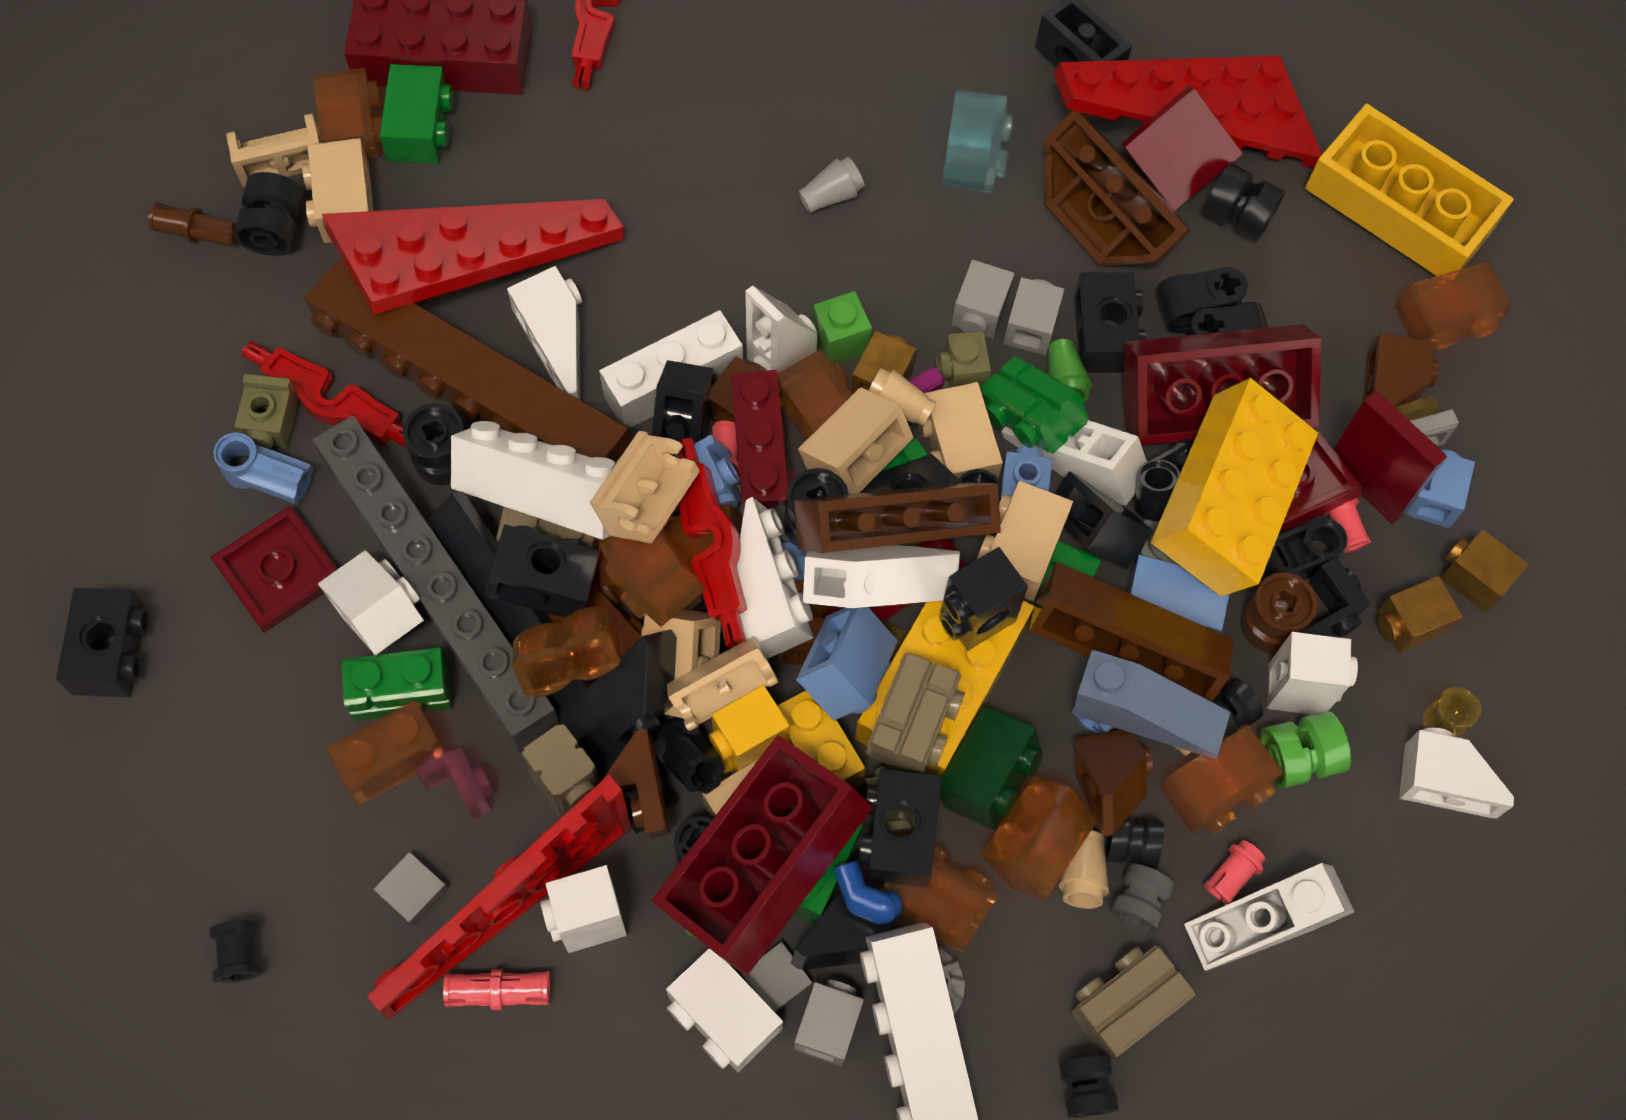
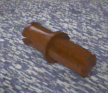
[148,202,237,246]

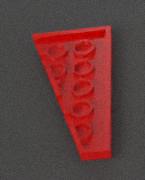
[1053,55,1322,168]
[322,199,624,315]
[367,775,632,1020]

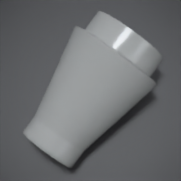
[797,157,865,214]

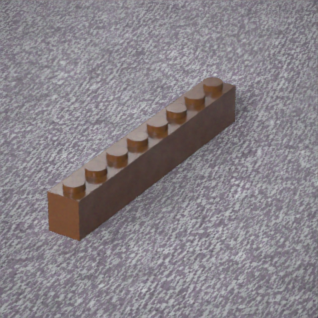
[304,259,631,462]

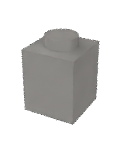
[952,259,1015,339]
[1003,277,1064,356]
[794,980,864,1067]

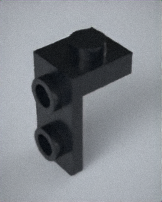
[1302,557,1370,638]

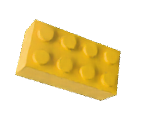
[1305,103,1514,285]
[1151,378,1318,597]
[855,601,1034,777]

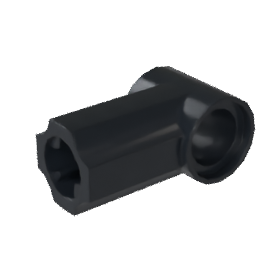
[651,717,726,794]

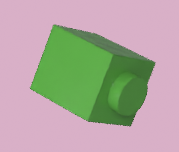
[812,291,872,368]

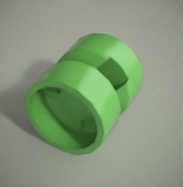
[1259,711,1351,789]

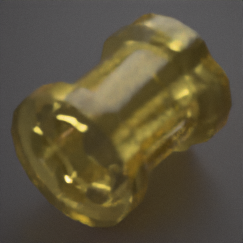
[1423,686,1482,738]

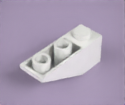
[736,497,813,659]
[803,545,960,608]
[1184,863,1355,971]

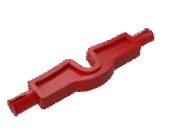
[572,0,621,91]
[241,341,407,449]
[677,438,747,647]

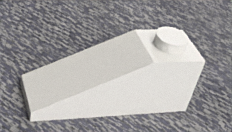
[507,266,582,401]
[745,285,817,387]
[1001,420,1147,506]

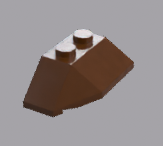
[1044,111,1190,267]

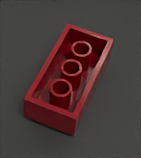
[344,0,532,95]
[1124,324,1321,445]
[651,735,873,976]

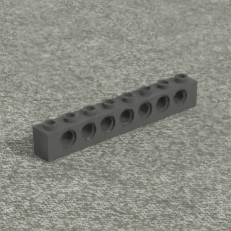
[312,416,560,753]

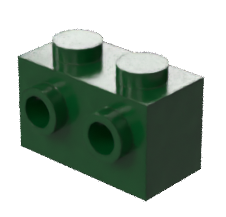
[939,706,1043,831]

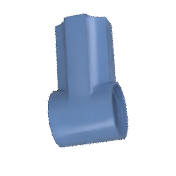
[213,432,314,505]

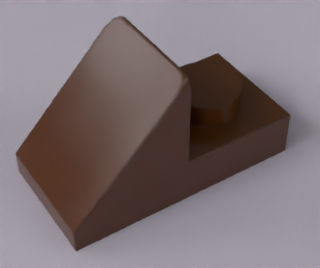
[604,729,671,838]

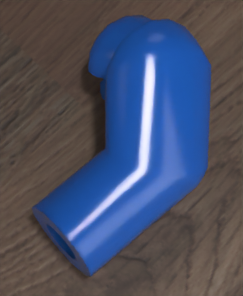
[833,860,903,924]

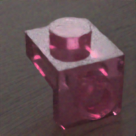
[415,747,494,820]

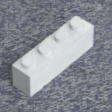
[451,421,615,540]
[860,922,978,1120]

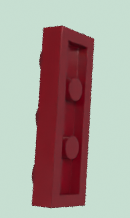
[731,370,788,510]

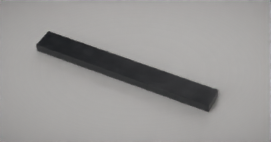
[426,492,677,834]

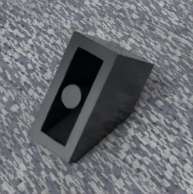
[1054,471,1153,570]
[581,630,677,743]
[791,879,905,970]

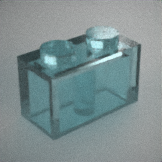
[941,89,1013,193]

